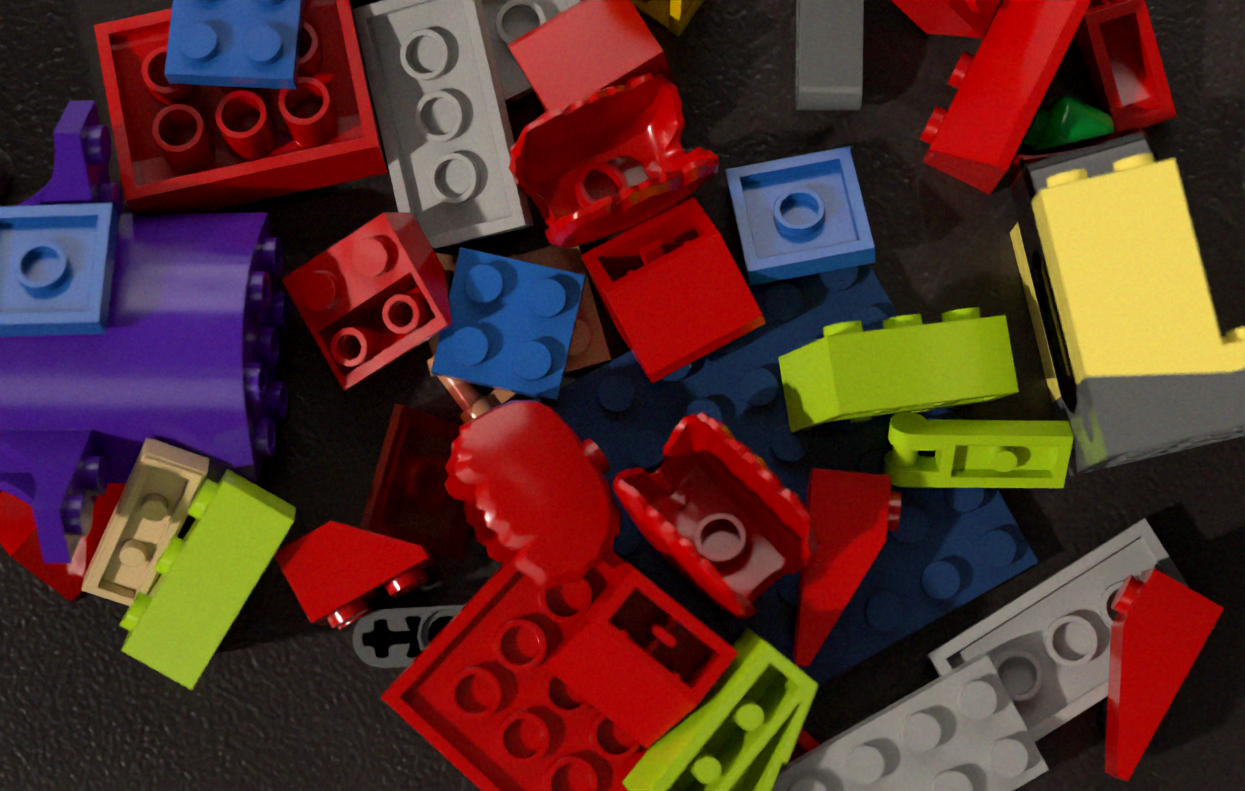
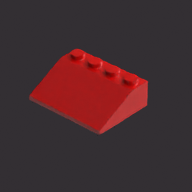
[94,0,388,214]

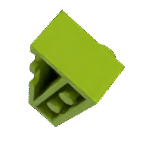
[778,307,1019,433]
[120,468,296,690]
[622,628,818,791]

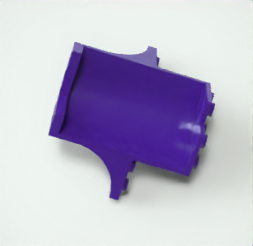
[0,100,291,563]

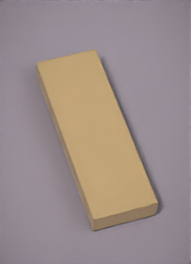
[81,437,210,606]

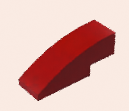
[1074,0,1177,136]

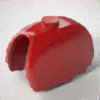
[508,72,719,248]
[445,400,623,590]
[612,412,820,619]

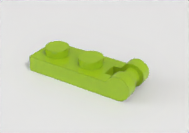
[882,412,1074,488]

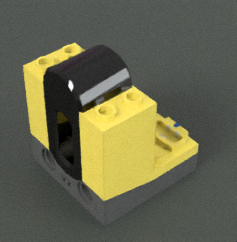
[1010,127,1245,476]

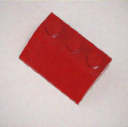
[920,0,1091,195]

